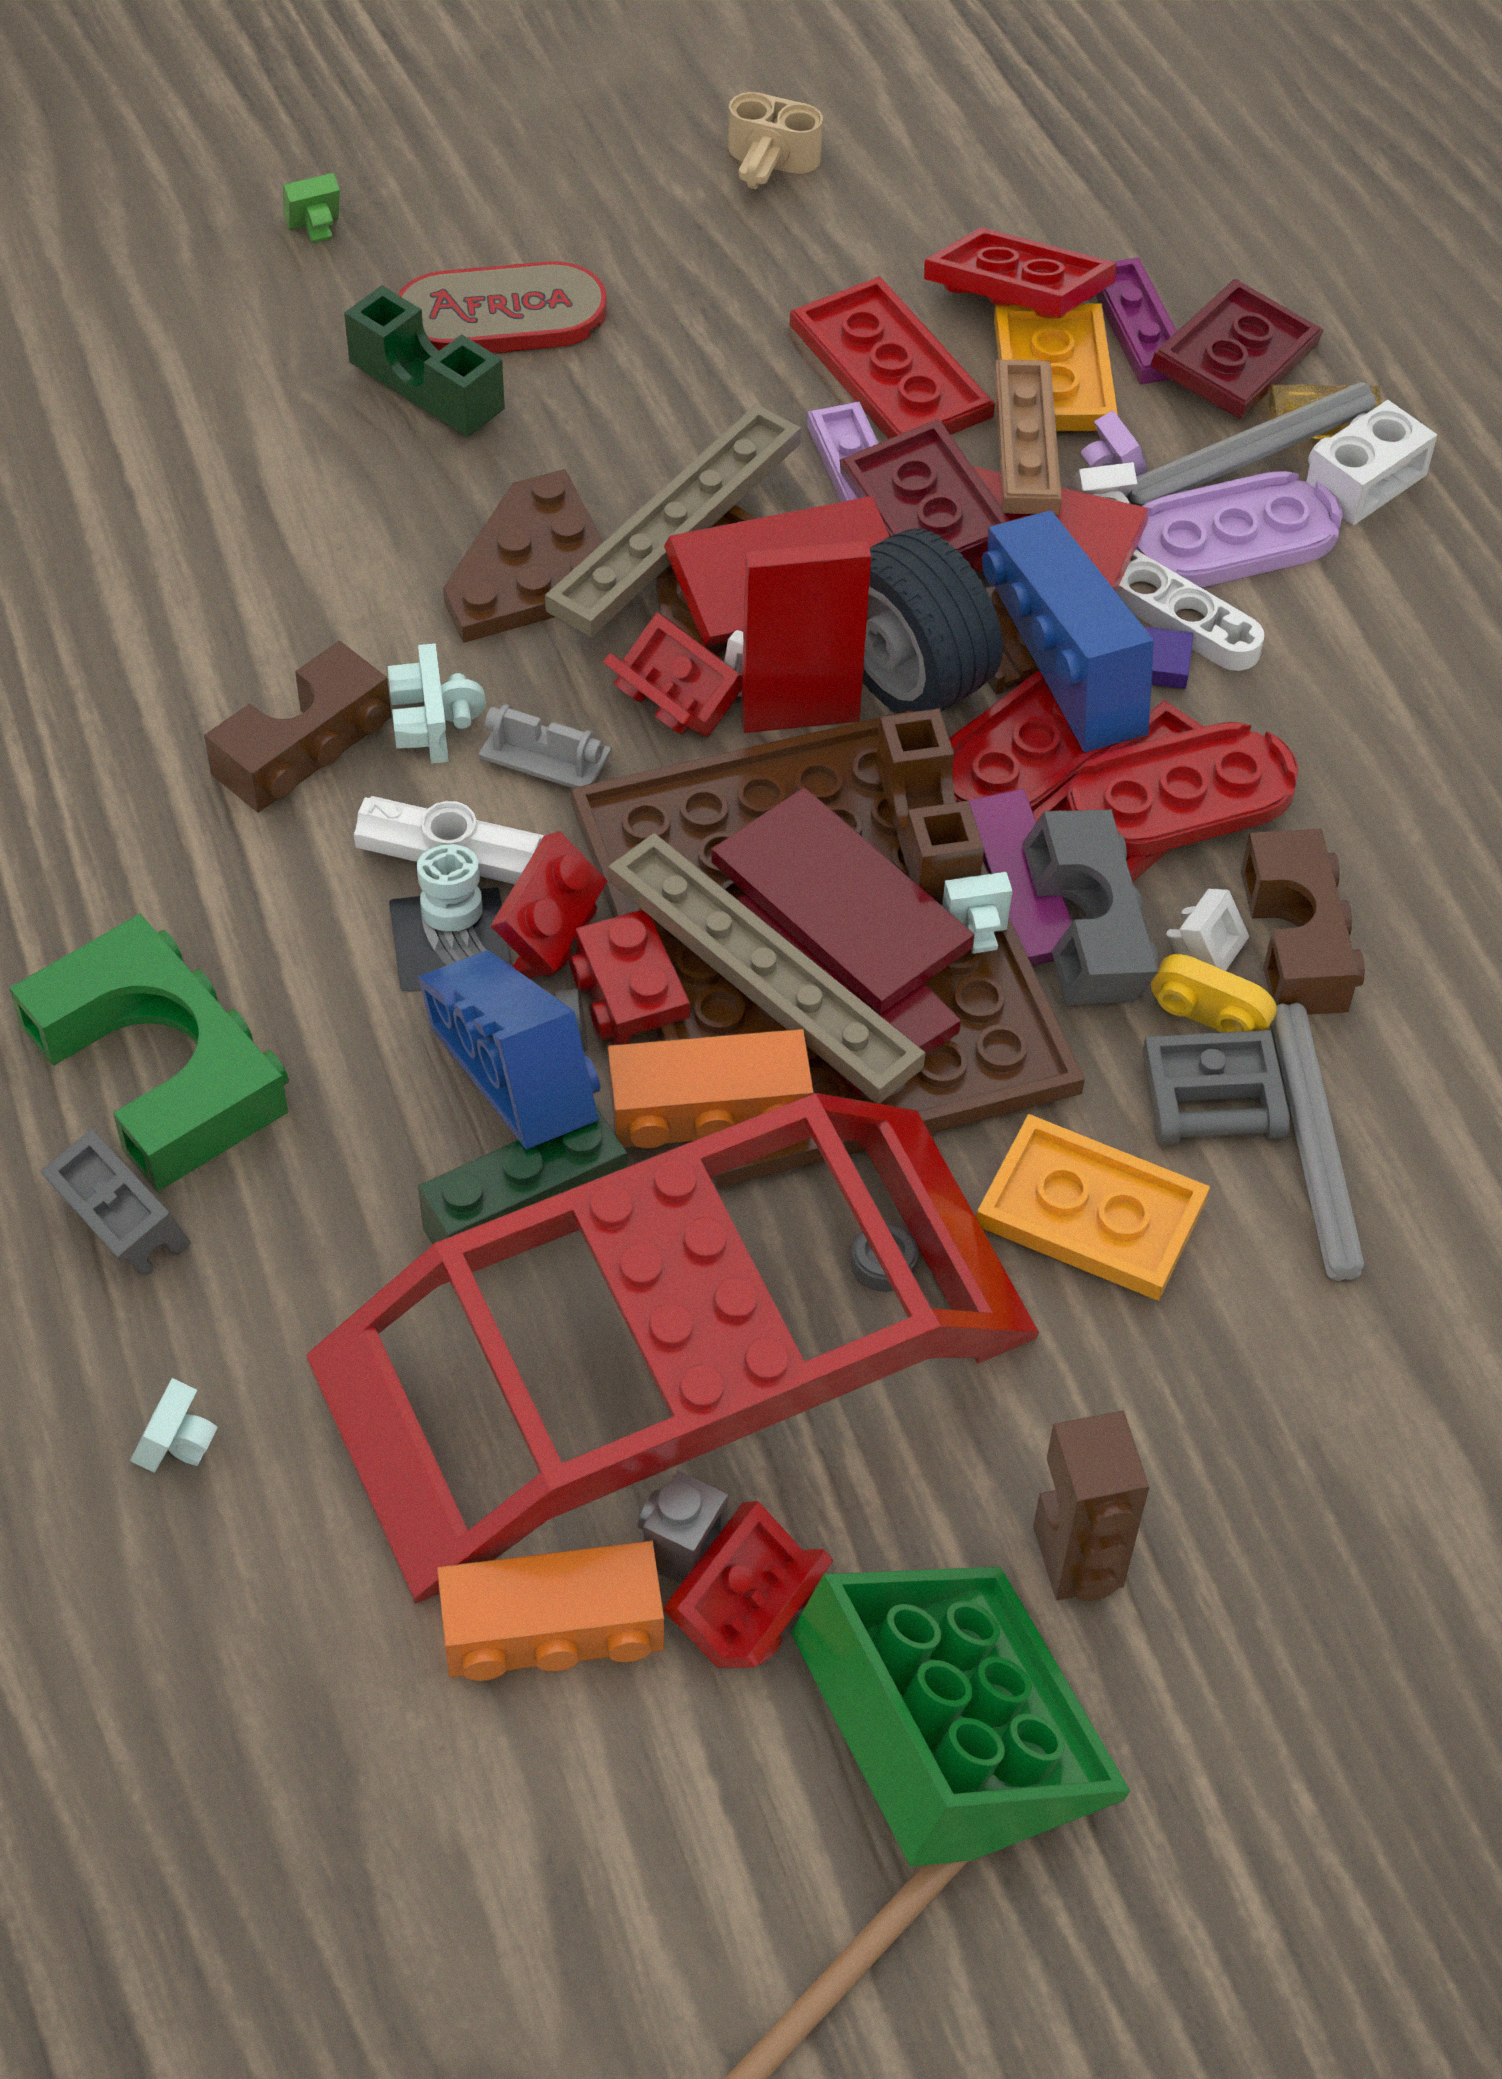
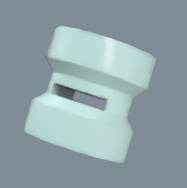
[417,844,482,932]

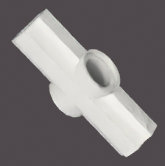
[354,796,545,884]

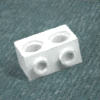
[1306,400,1437,526]

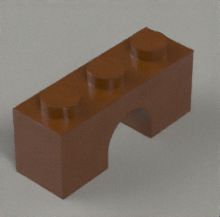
[204,640,392,813]
[876,708,984,902]
[1241,828,1365,1015]
[1033,1410,1149,1601]

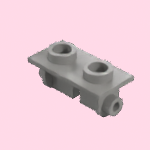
[478,704,612,788]

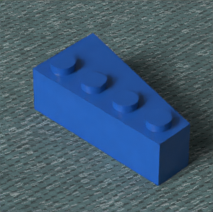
[982,510,1154,753]
[418,950,600,1149]

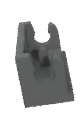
[40,1129,191,1275]

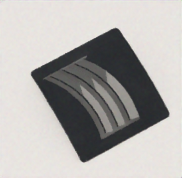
[389,887,511,992]

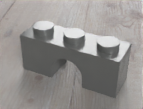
[1022,810,1158,1005]

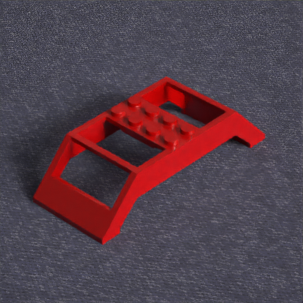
[306,1093,1039,1604]

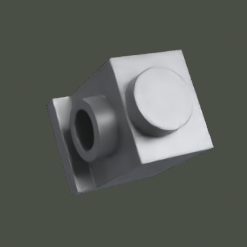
[638,1470,728,1584]

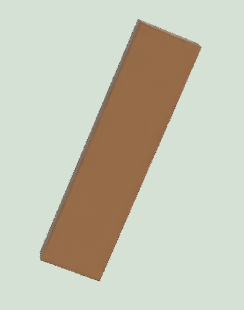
[994,359,1062,515]

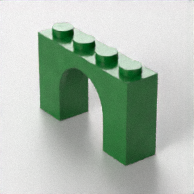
[9,913,289,1192]

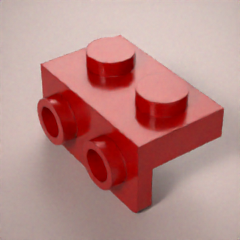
[603,612,742,737]
[490,831,608,979]
[569,909,690,1045]
[663,1501,833,1668]

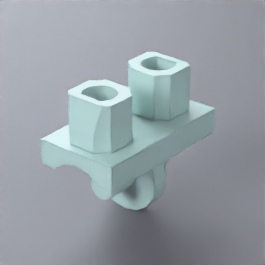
[387,643,486,764]

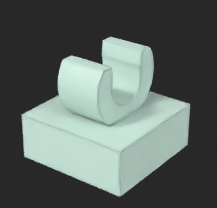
[942,872,1012,953]
[130,1378,218,1473]

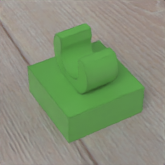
[283,173,340,244]

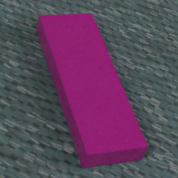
[1095,257,1177,385]
[967,789,1072,966]

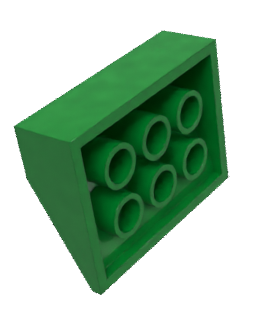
[791,1566,1130,1867]

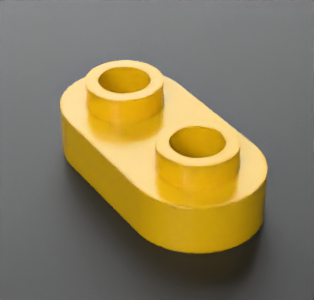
[1150,954,1277,1033]

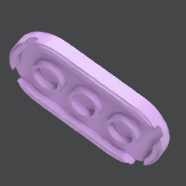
[1136,471,1343,588]

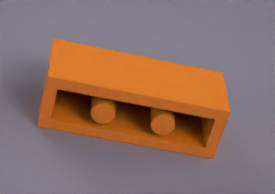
[608,1029,813,1148]
[437,1541,664,1681]

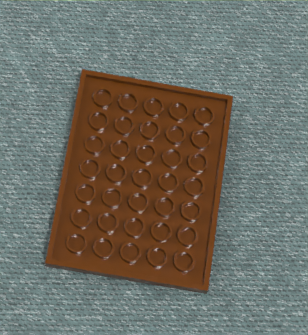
[571,710,1085,1189]

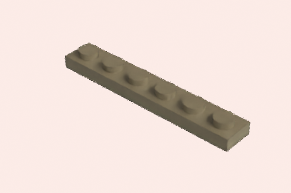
[545,404,801,638]
[608,833,925,1104]

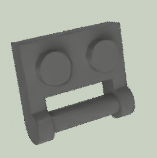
[1142,1030,1289,1145]

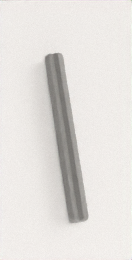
[1127,382,1376,507]
[1271,1003,1364,1281]

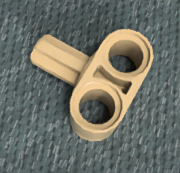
[728,92,823,189]

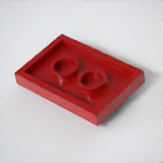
[924,227,1116,318]

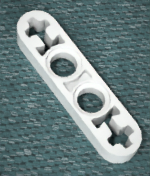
[1116,549,1264,671]

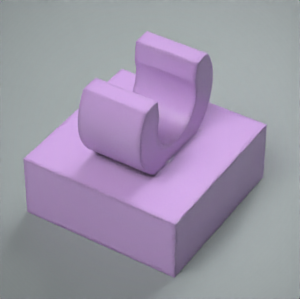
[1080,410,1148,477]

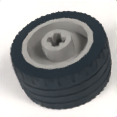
[862,528,1003,713]

